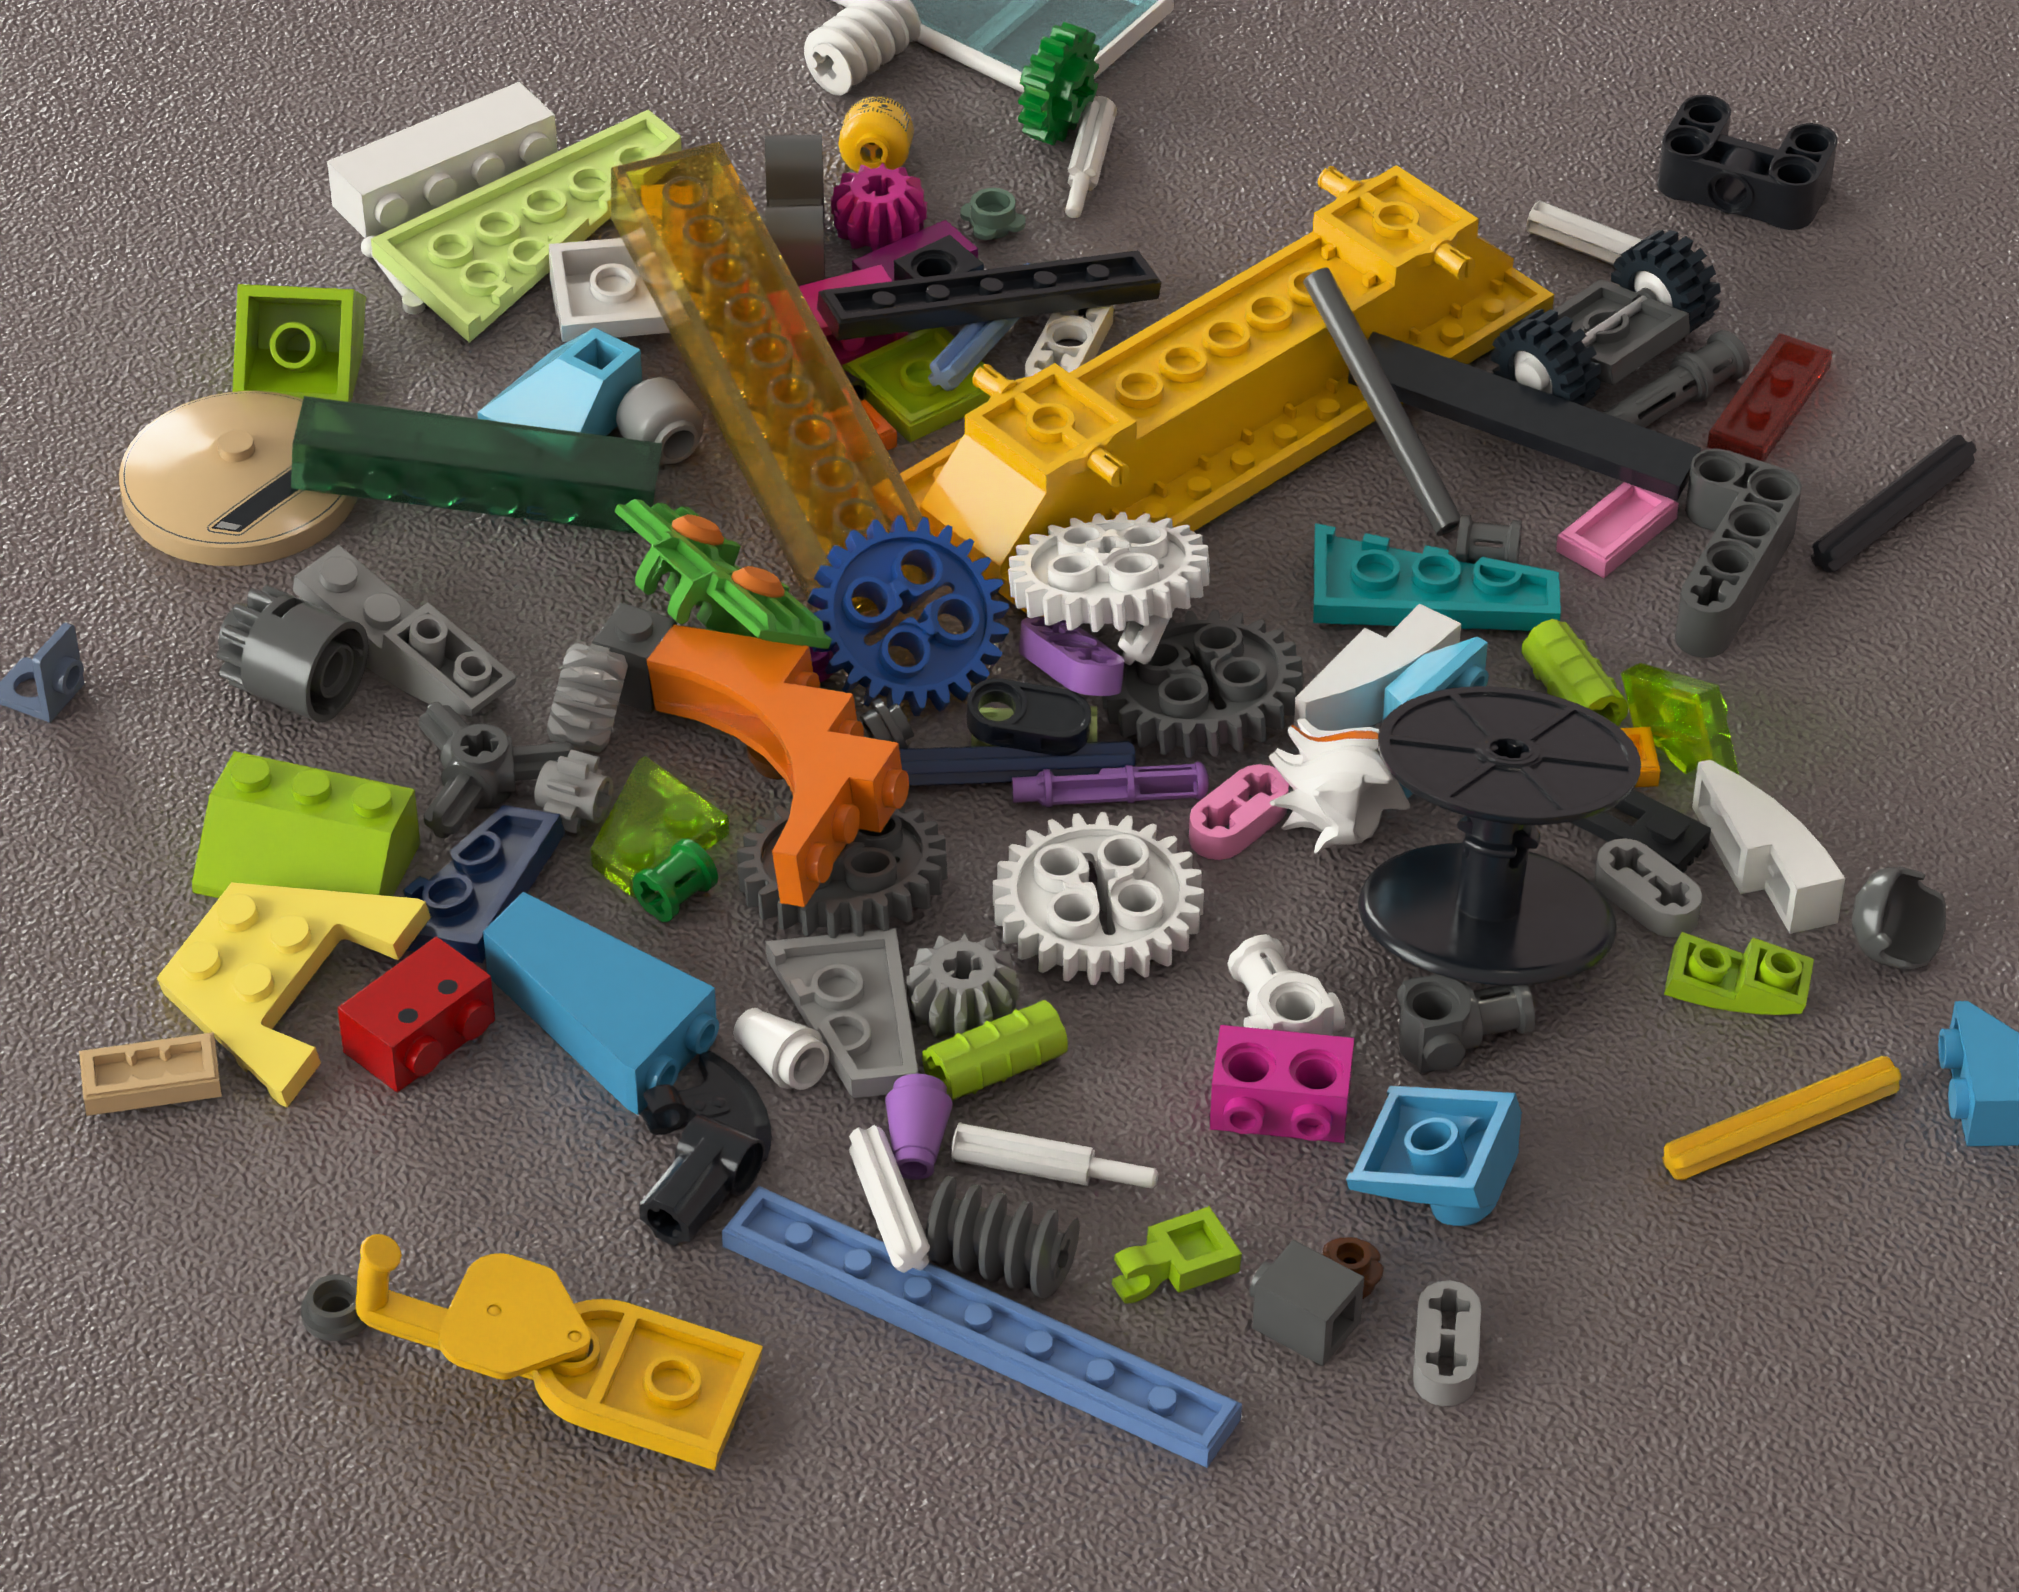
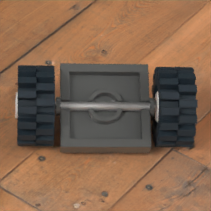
[1491,230,1721,405]

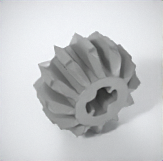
[546,643,628,753]
[907,931,1019,1038]

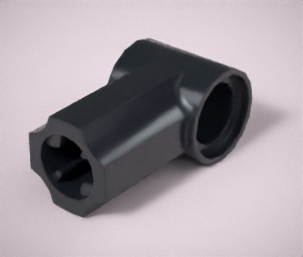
[639,1114,765,1246]

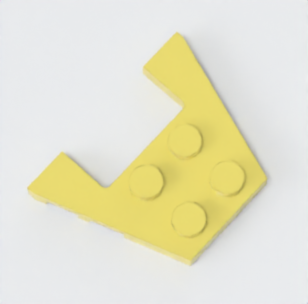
[157,882,431,1108]

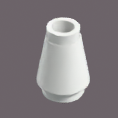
[733,1008,829,1090]

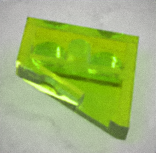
[1621,663,1739,775]
[590,756,729,899]

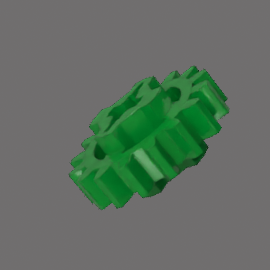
[1018,22,1100,145]

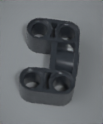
[1657,95,1838,230]

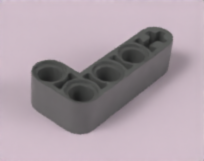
[1675,449,1802,658]

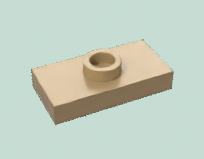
[79,1032,222,1116]

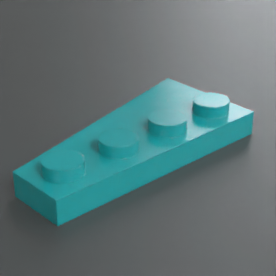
[1313,523,1561,631]

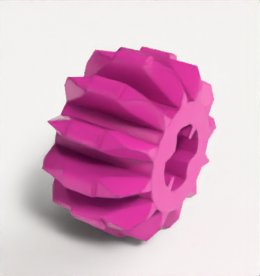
[831,162,927,251]

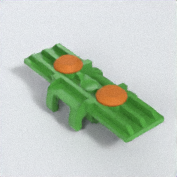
[615,499,832,649]

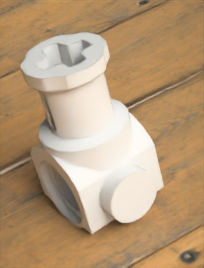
[1227,934,1345,1036]

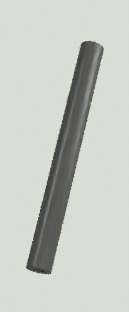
[1303,268,1461,536]

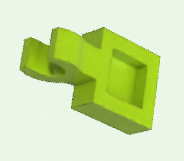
[1112,1206,1242,1304]

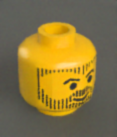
[838,96,914,173]

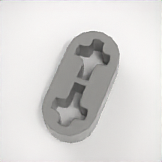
[1594,838,1702,938]
[1413,1280,1481,1406]

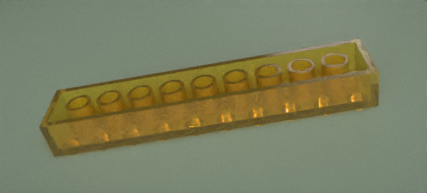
[611,141,934,613]

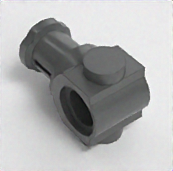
[1396,974,1535,1074]

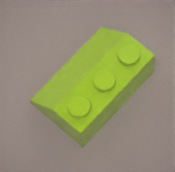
[192,751,421,899]

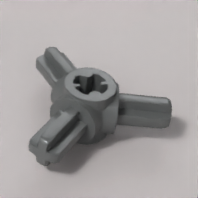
[419,702,575,839]

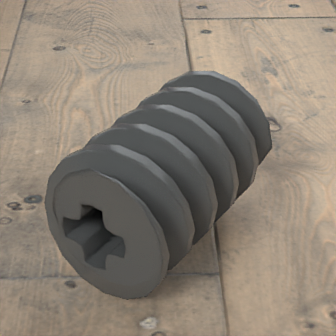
[925,1175,1080,1299]

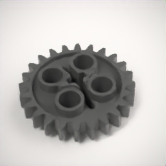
[1102,610,1304,758]
[737,805,948,938]

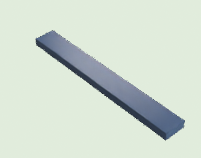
[722,1186,1242,1468]

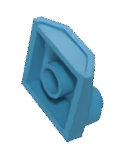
[1346,1086,1522,1226]

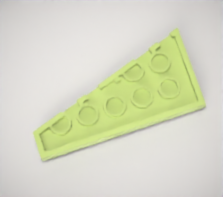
[371,109,682,343]

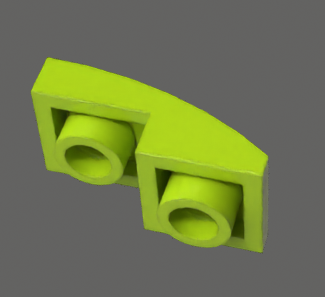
[1664,932,1814,1015]

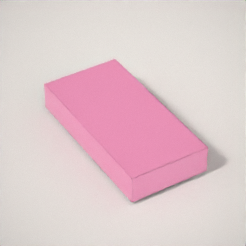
[1556,482,1679,578]

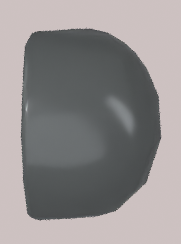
[1852,866,1946,970]

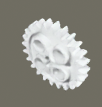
[1008,512,1210,632]
[993,812,1204,985]

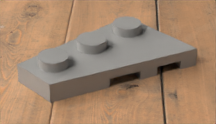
[765,928,918,1098]

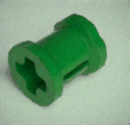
[632,838,719,922]

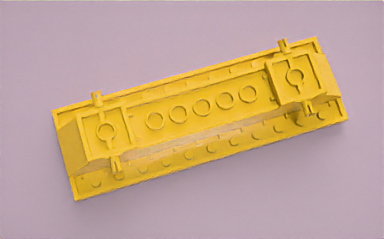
[880,165,1554,617]

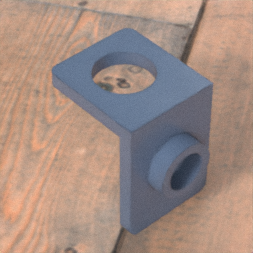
[0,622,85,723]

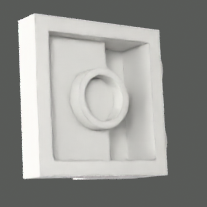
[549,234,678,342]

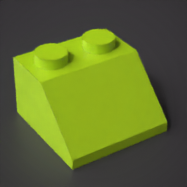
[232,284,366,407]

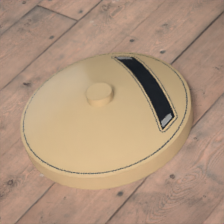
[119,391,361,566]

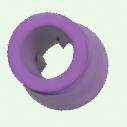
[885,1074,953,1180]

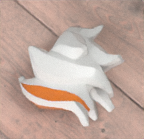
[1269,718,1410,854]

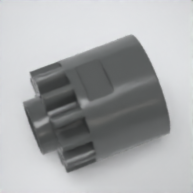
[216,585,369,722]

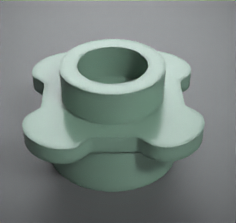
[960,188,1026,240]

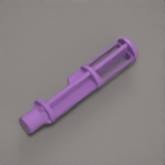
[1012,762,1209,807]

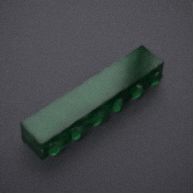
[291,396,663,534]

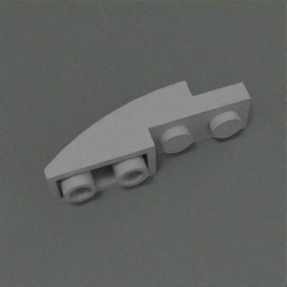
[293,545,517,717]

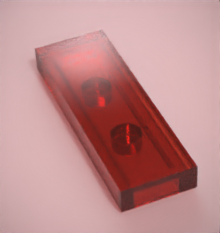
[1707,333,1833,462]

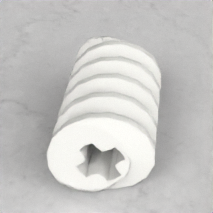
[804,0,921,96]

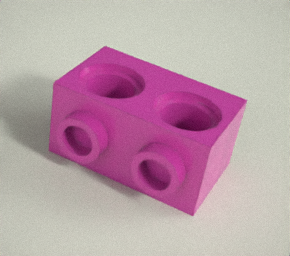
[1210,1025,1354,1143]

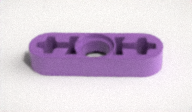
[1019,617,1124,696]

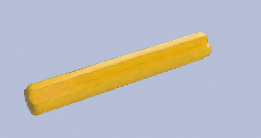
[1662,1056,1902,1181]

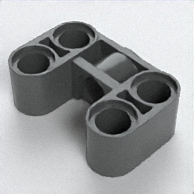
[765,135,825,304]

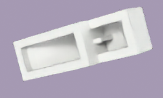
[1293,604,1461,743]
[1692,760,1845,934]

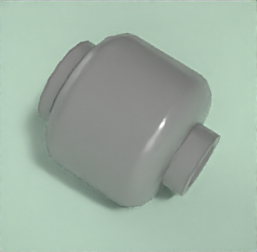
[616,377,704,466]

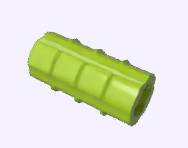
[1521,619,1629,727]
[922,1000,1068,1101]

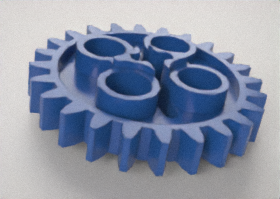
[807,515,1009,716]

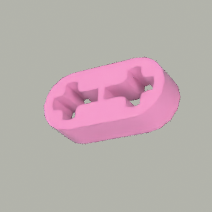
[1189,764,1289,860]

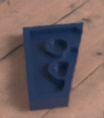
[403,805,565,963]

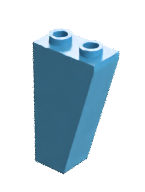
[483,892,719,1115]

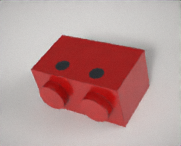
[337,936,495,1093]

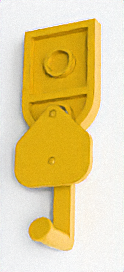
[355,1234,763,1470]

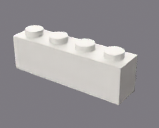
[327,82,558,238]

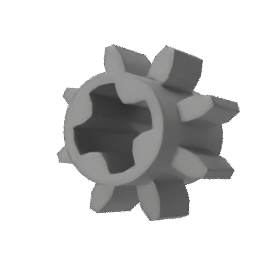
[534,749,613,834]

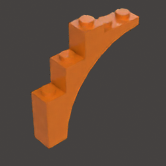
[647,624,909,907]

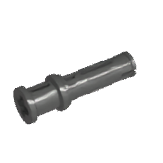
[1602,330,1750,427]

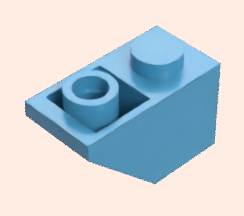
[1938,1001,2019,1146]

